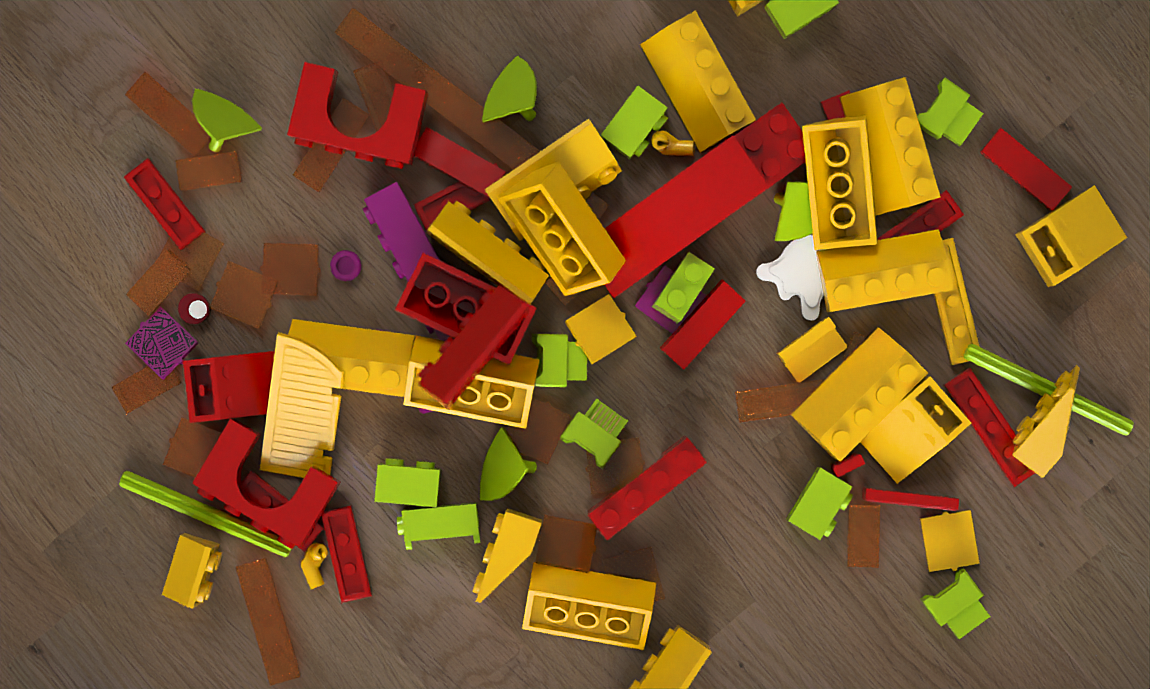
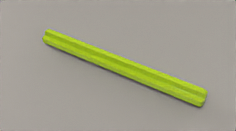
[964,344,1134,436]
[119,471,292,557]

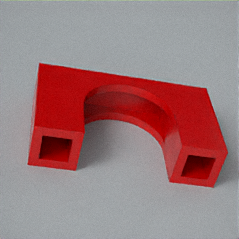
[287,62,429,169]
[192,419,341,549]
[587,436,707,540]

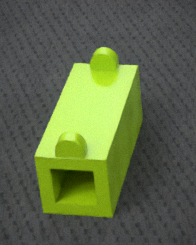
[397,502,480,550]

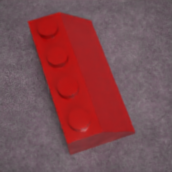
[395,253,537,365]
[418,285,530,410]

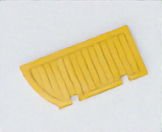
[260,332,345,478]

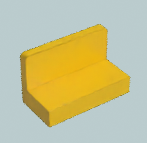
[777,317,847,382]

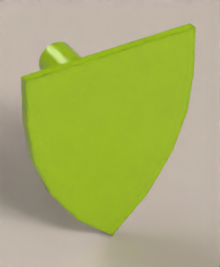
[482,56,537,122]
[192,88,262,152]
[774,182,813,241]
[480,427,537,501]

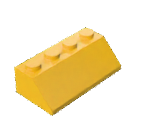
[640,10,756,153]
[839,77,940,216]
[802,115,877,250]
[485,119,622,241]
[497,162,626,296]
[425,201,549,304]
[816,229,954,312]
[288,319,415,397]
[791,327,928,462]
[403,335,540,429]
[522,562,656,650]
[628,625,712,689]

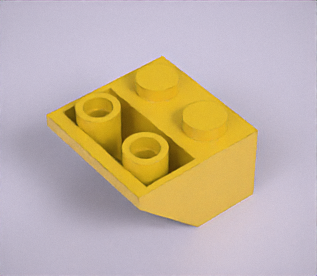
[162,533,222,609]

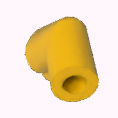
[651,130,695,156]
[300,543,328,589]

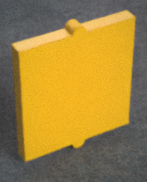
[565,294,637,365]
[920,510,980,572]

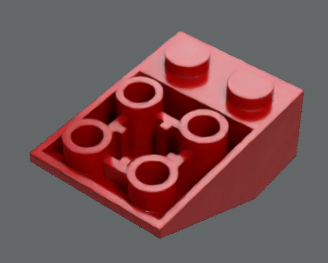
[183,351,275,423]

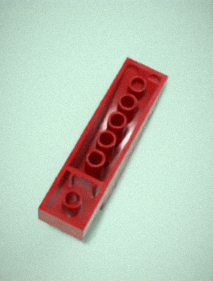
[604,102,806,299]

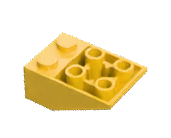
[1015,185,1127,287]
[1012,365,1080,478]
[860,376,971,484]
[472,508,542,603]

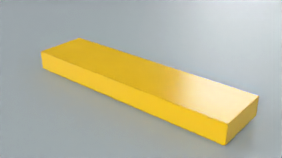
[934,238,980,365]

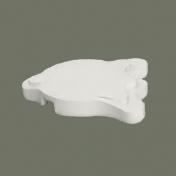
[756,235,826,320]

